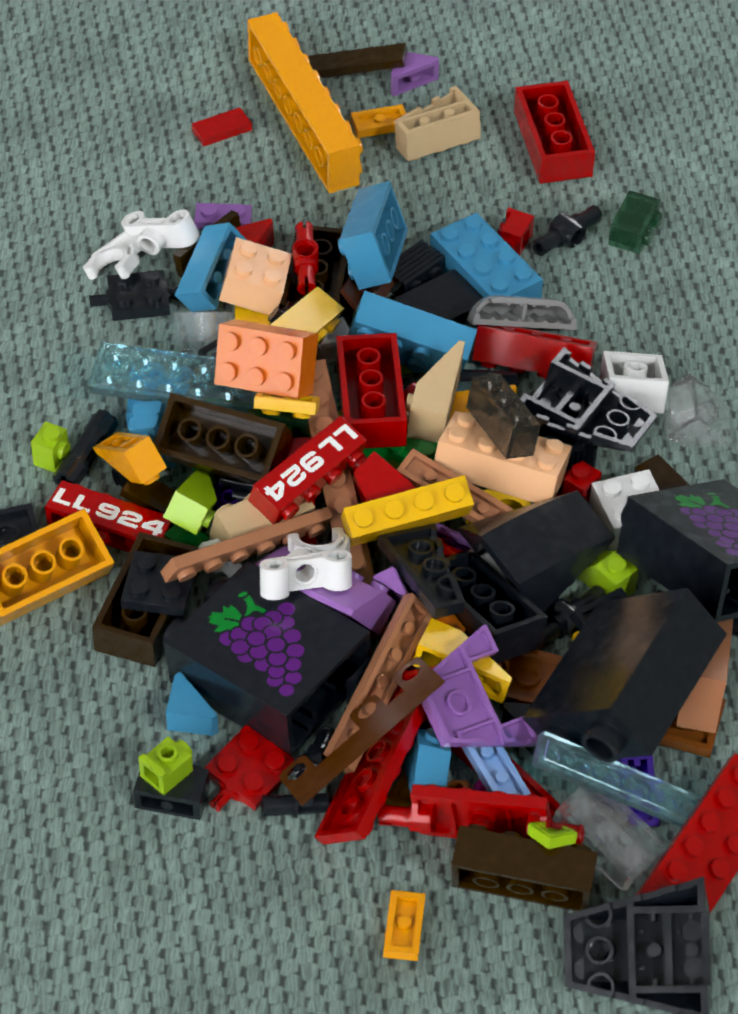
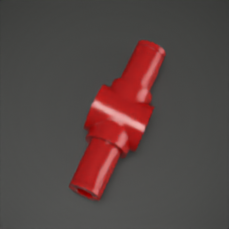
[292,222,319,295]

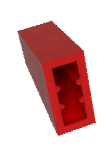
[352,451,417,503]

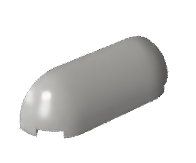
[467,295,577,330]

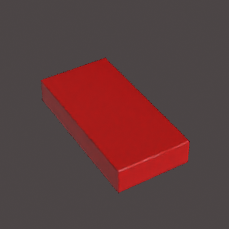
[192,107,252,147]

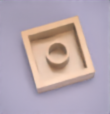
[219,237,292,315]

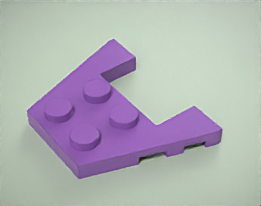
[421,624,540,747]

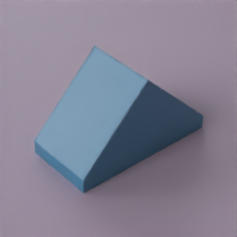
[166,672,218,736]

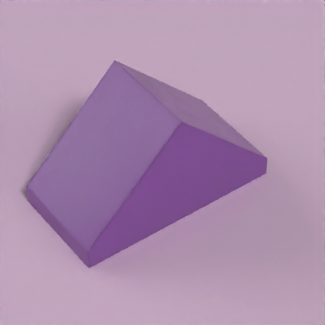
[391,52,439,97]

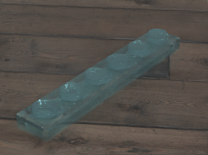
[532,731,702,828]

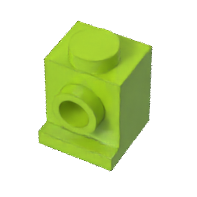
[31,421,71,472]
[138,737,193,795]

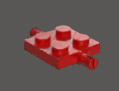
[204,725,294,812]

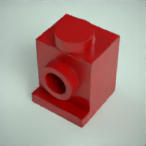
[497,207,534,256]
[557,461,602,504]

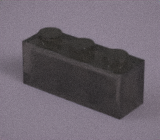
[466,373,541,459]

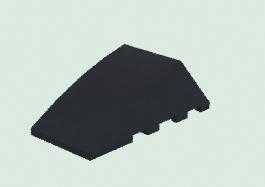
[510,347,658,452]
[458,490,615,613]
[564,876,712,1014]

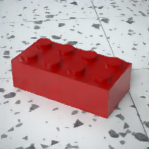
[514,80,595,184]
[336,333,407,448]

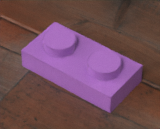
[194,203,252,229]

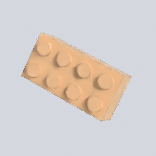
[434,411,572,503]

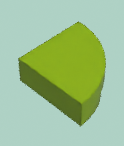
[527,822,577,849]

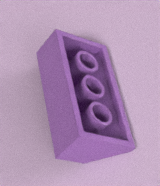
[254,546,397,635]

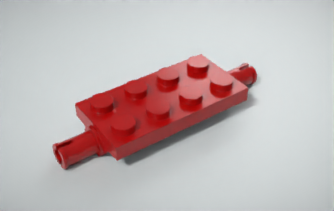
[378,784,585,845]

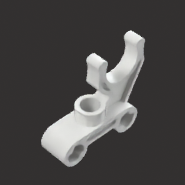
[83,209,200,280]
[260,527,352,600]

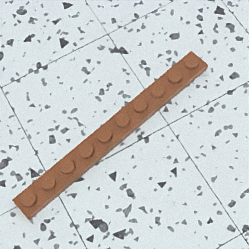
[306,359,386,639]

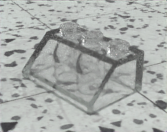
[552,777,669,894]

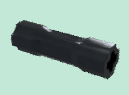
[52,409,119,485]

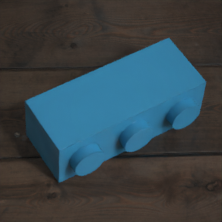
[175,222,247,312]

